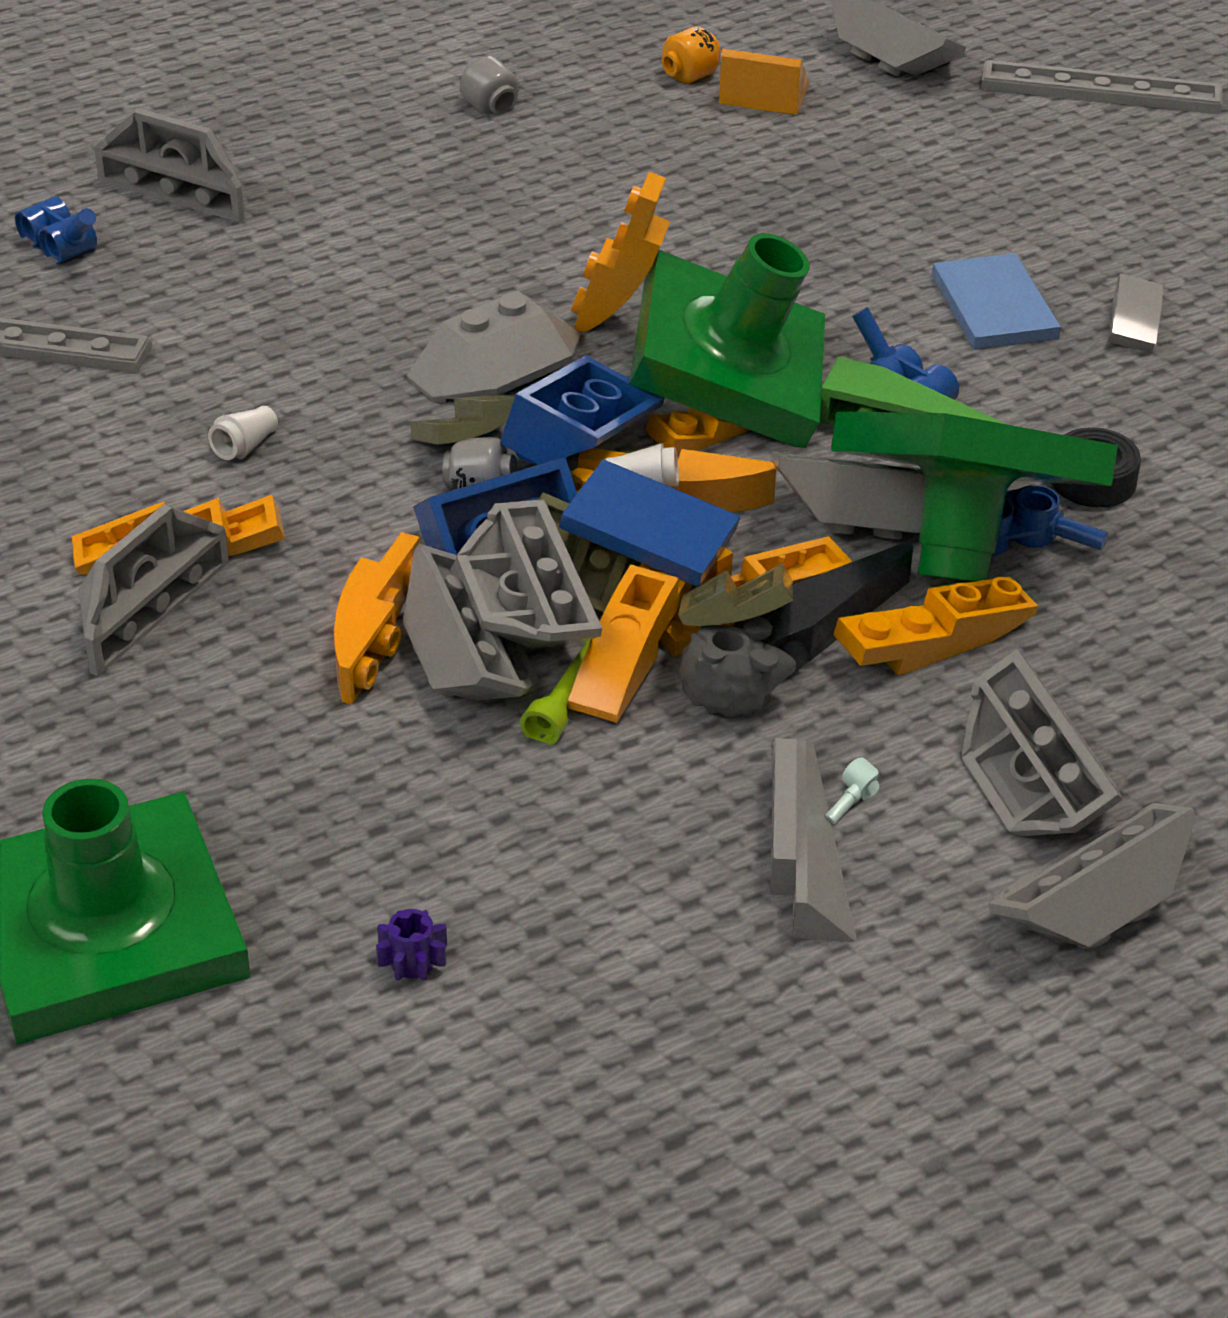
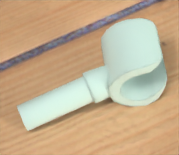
[825,757,879,825]

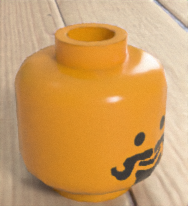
[661,26,721,84]

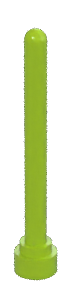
[520,640,591,745]

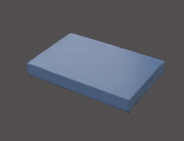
[932,253,1061,349]

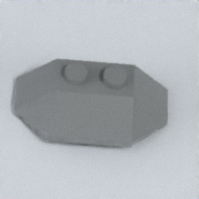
[831,0,967,77]
[94,108,245,223]
[407,290,581,403]
[771,451,925,539]
[456,500,602,648]
[78,504,229,677]
[403,544,540,701]
[961,649,1123,836]
[988,803,1196,949]

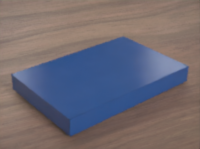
[559,459,740,587]

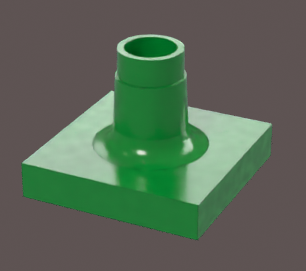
[629,233,826,448]
[831,412,1118,582]
[0,779,251,1045]

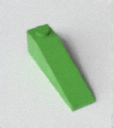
[820,356,1008,426]

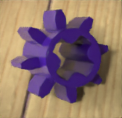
[376,909,447,981]

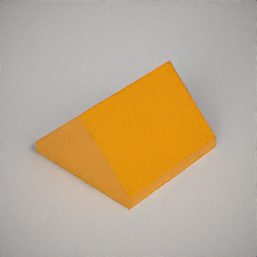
[719,48,810,115]

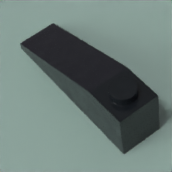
[735,541,914,671]

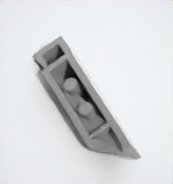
[770,738,856,942]

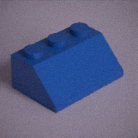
[500,355,665,465]
[413,457,577,555]

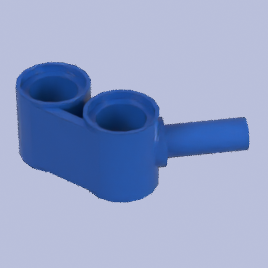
[14,196,97,265]
[852,307,959,400]
[992,485,1108,556]

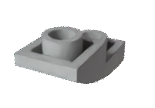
[1107,273,1163,352]

